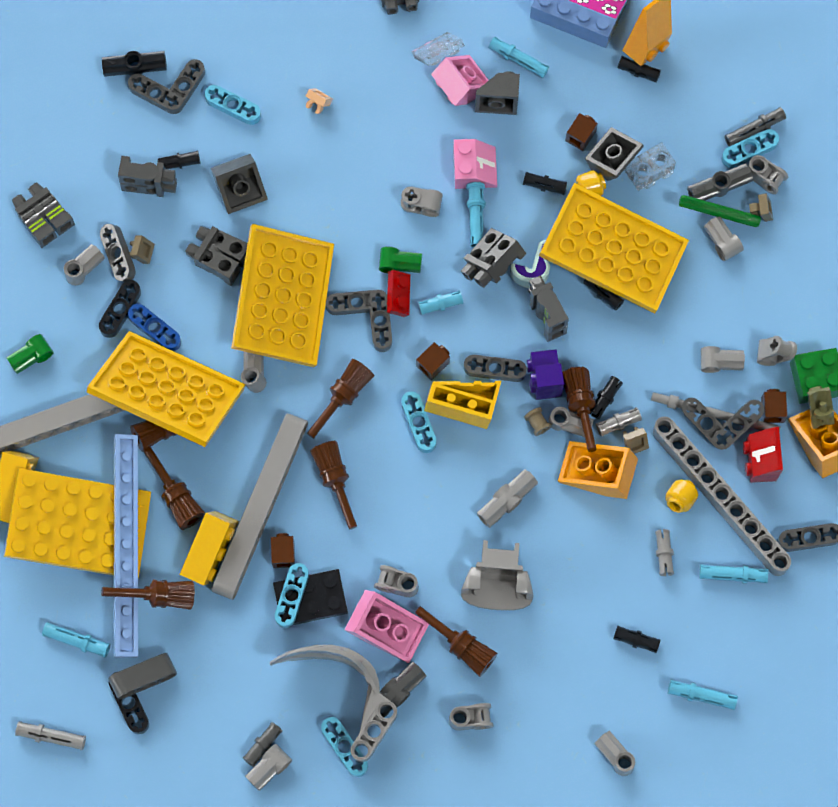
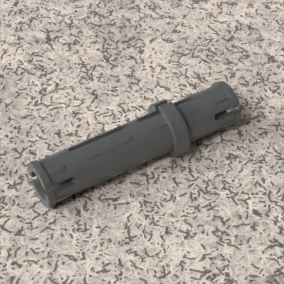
[724,107,786,147]

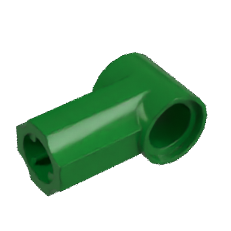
[378,247,422,273]
[6,334,54,374]

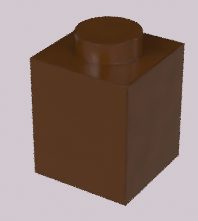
[565,113,598,151]
[416,342,450,381]
[761,389,788,423]
[271,533,295,568]

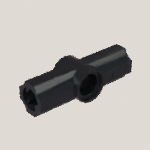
[102,51,167,77]

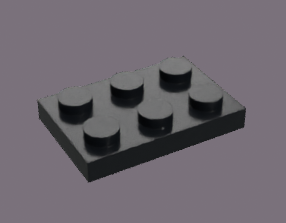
[273,569,348,625]

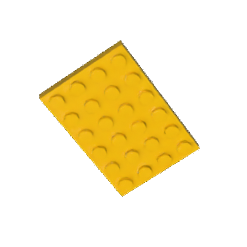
[539,183,689,314]
[231,224,334,367]
[87,331,245,447]
[4,468,151,578]

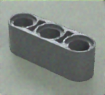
[108,653,177,700]

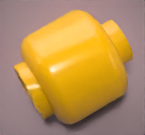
[576,170,606,196]
[665,480,698,513]

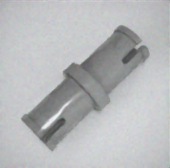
[596,407,642,437]
[655,529,674,576]

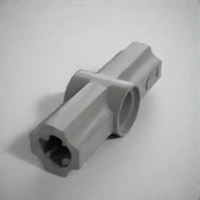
[477,469,538,528]

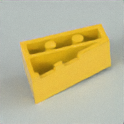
[424,381,501,429]
[0,450,39,523]
[179,511,239,585]

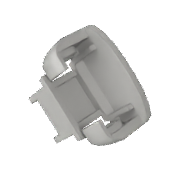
[461,540,533,610]

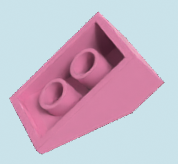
[344,590,429,663]

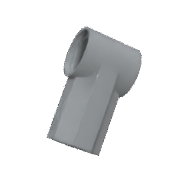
[704,217,744,261]
[64,244,105,286]
[701,346,745,373]
[241,352,267,393]
[548,407,594,437]
[594,730,635,776]
[245,744,292,791]

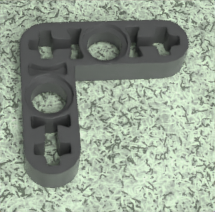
[128,59,205,114]
[326,290,392,352]
[681,397,765,450]

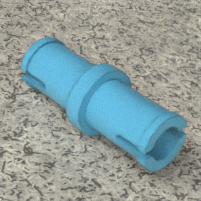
[418,290,464,315]

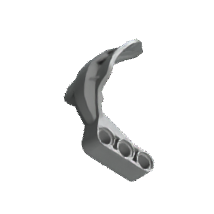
[270,645,397,762]

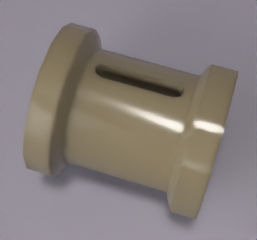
[524,407,552,436]

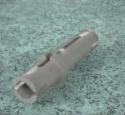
[15,721,86,750]

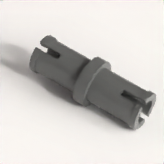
[243,722,283,767]

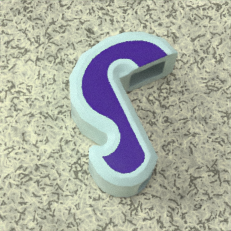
[510,240,554,288]

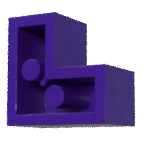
[526,349,564,400]

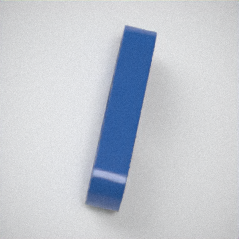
[128,304,181,351]

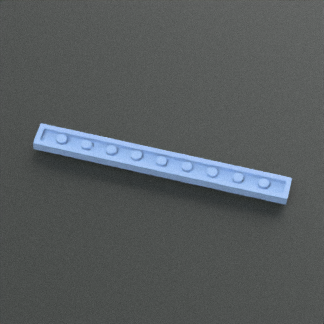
[114,434,138,658]

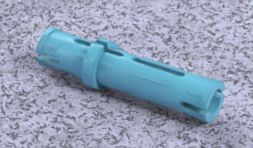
[488,37,549,78]
[699,564,768,584]
[42,622,110,658]
[667,679,738,710]

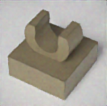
[749,194,773,222]
[129,235,155,264]
[623,427,649,454]

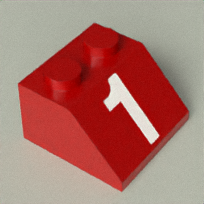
[743,427,783,483]

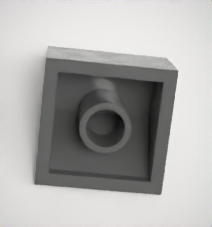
[475,71,520,115]
[585,127,644,181]
[210,154,268,214]

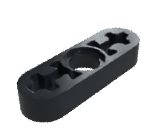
[99,280,141,338]
[109,672,149,734]

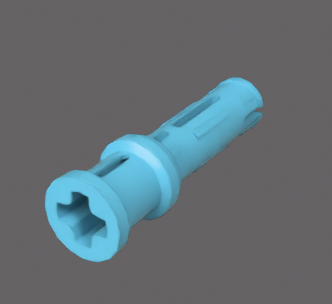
[466,182,486,248]

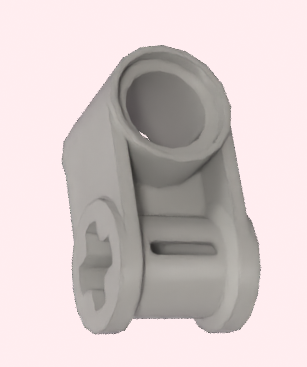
[748,155,788,194]
[401,187,443,217]
[757,336,797,366]
[374,565,419,598]
[449,703,493,731]

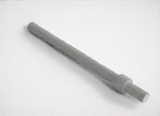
[651,392,781,432]

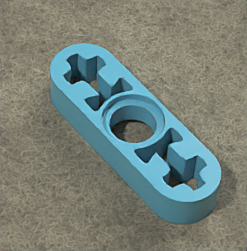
[205,85,261,125]
[722,129,779,168]
[402,392,436,453]
[275,563,309,628]
[321,717,368,777]

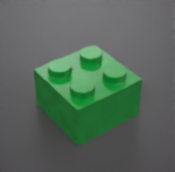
[790,348,838,404]

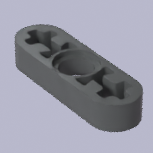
[100,224,136,282]
[464,355,527,382]
[778,523,838,552]

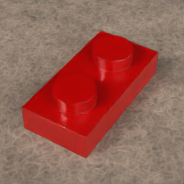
[387,270,411,317]

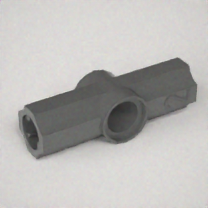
[687,163,753,201]
[380,662,427,718]

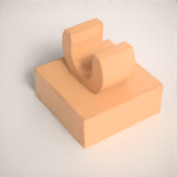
[305,88,333,114]

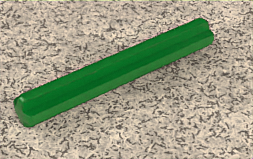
[679,195,761,227]

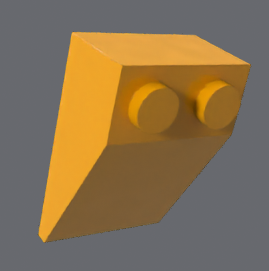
[622,0,672,66]
[788,410,838,478]
[558,441,638,499]

